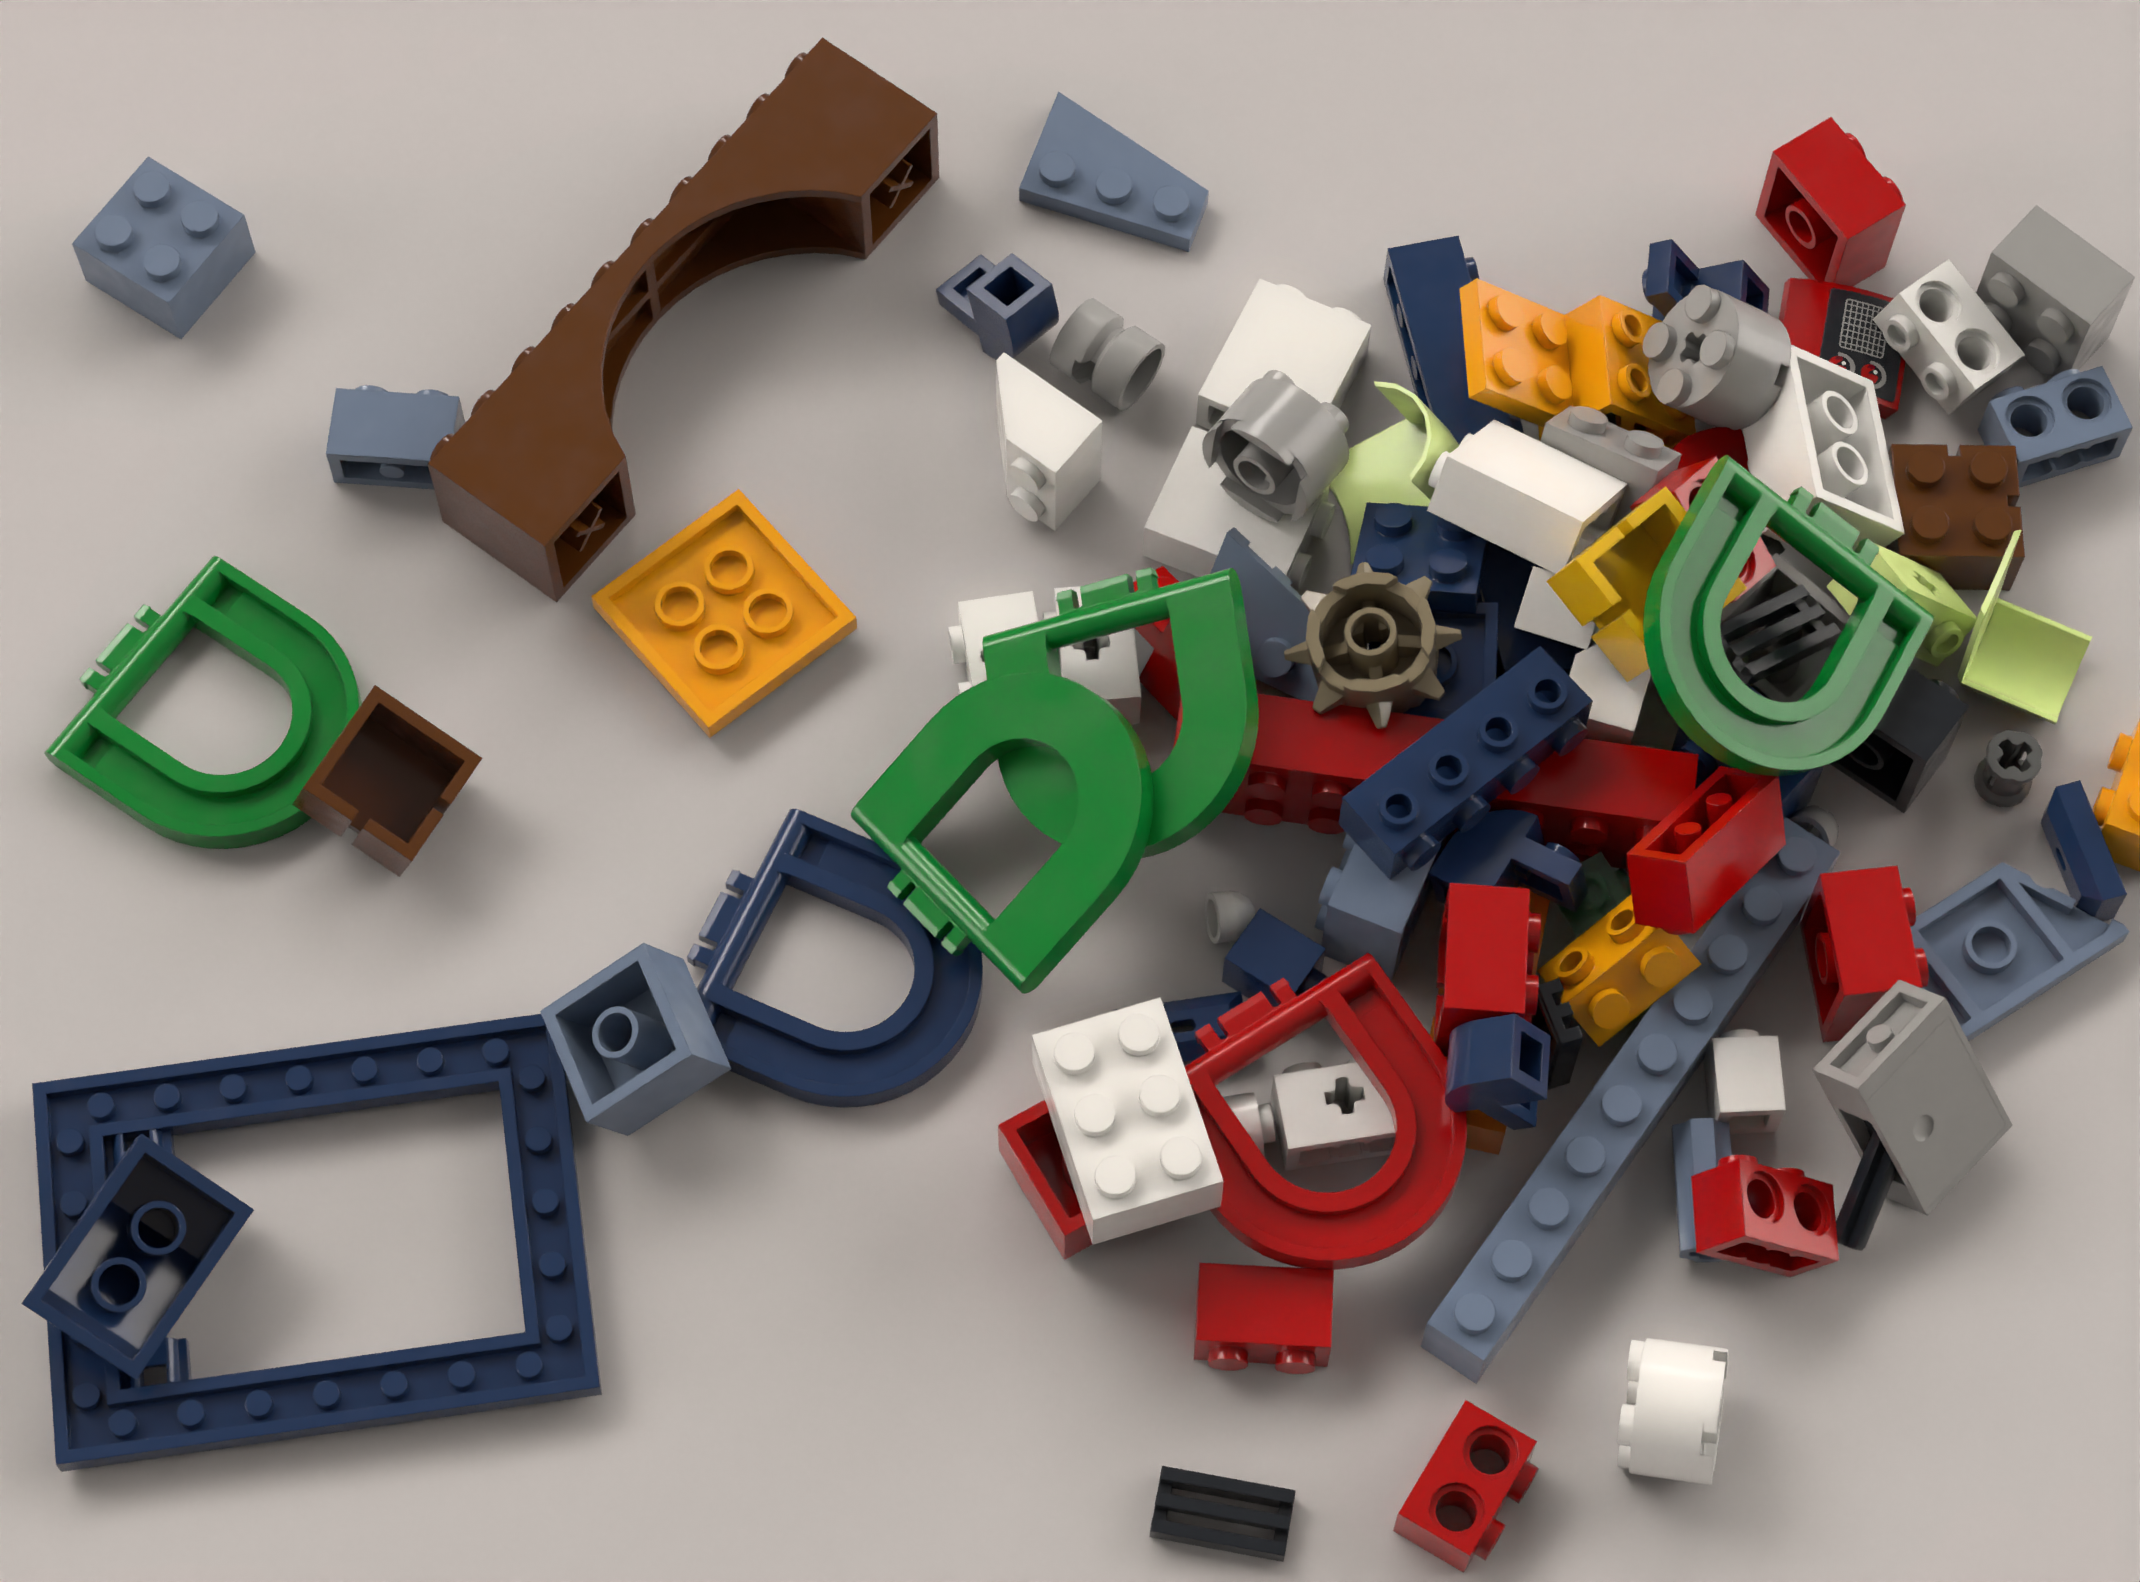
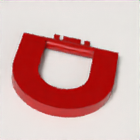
[1184,953,1467,1270]

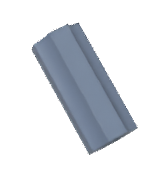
[1671,1118,1732,1263]

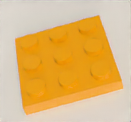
[591,489,857,738]

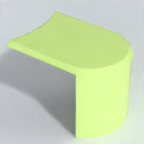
[1329,381,1459,565]
[1957,530,2092,725]

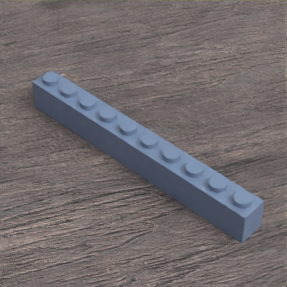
[1421,817,1840,1384]

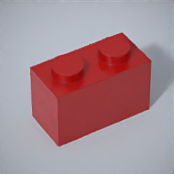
[1194,1262,1334,1374]

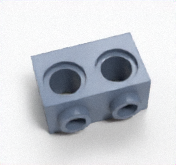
[1978,366,2133,488]

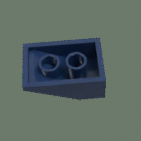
[21,1134,254,1380]

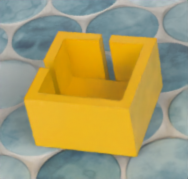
[1546,486,1747,682]

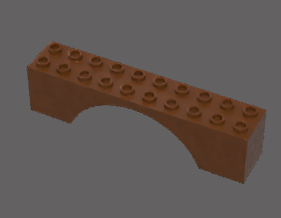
[428,37,940,602]

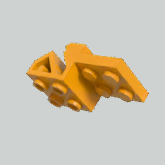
[1459,278,1696,449]

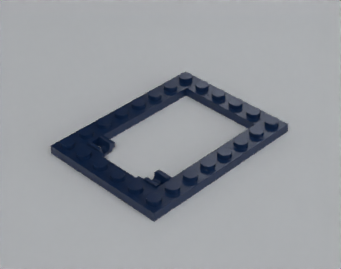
[32,1014,602,1472]

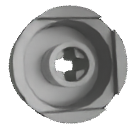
[1642,285,1791,430]
[1202,370,1349,522]

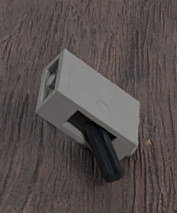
[1812,980,2012,1251]

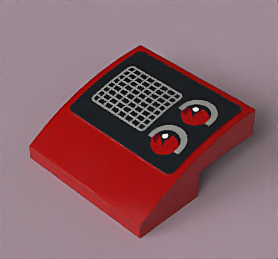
[1779,278,1906,420]

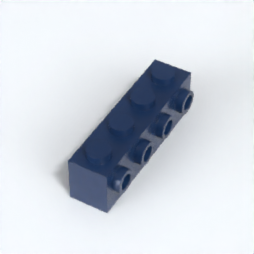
[1338,646,1593,880]

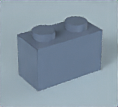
[326,385,465,489]

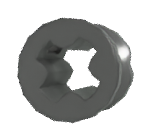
[1974,730,2043,807]

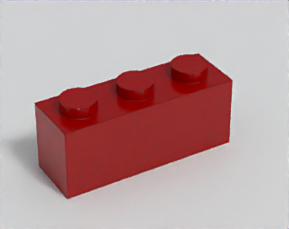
[1626,766,1786,935]

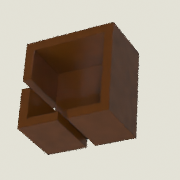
[1884,444,2025,591]
[292,685,482,877]

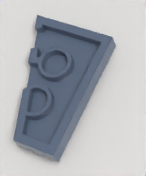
[1019,91,1209,252]
[1210,527,1318,701]

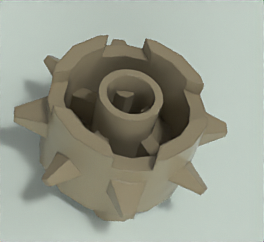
[1284,562,1462,729]

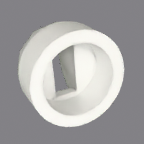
[1205,890,1255,944]

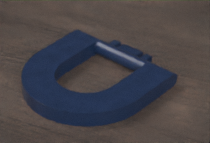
[687,809,983,1108]

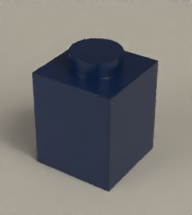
[1222,908,1328,1007]

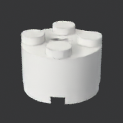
[1617,1338,1729,1485]

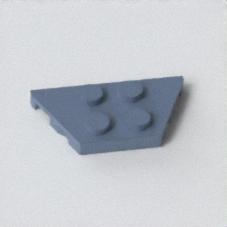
[1910,862,2129,1041]

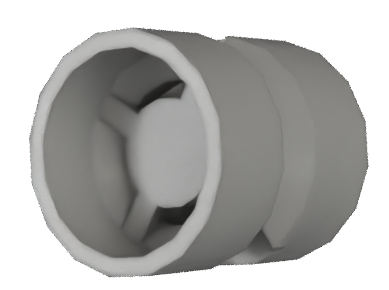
[1050,298,1165,411]

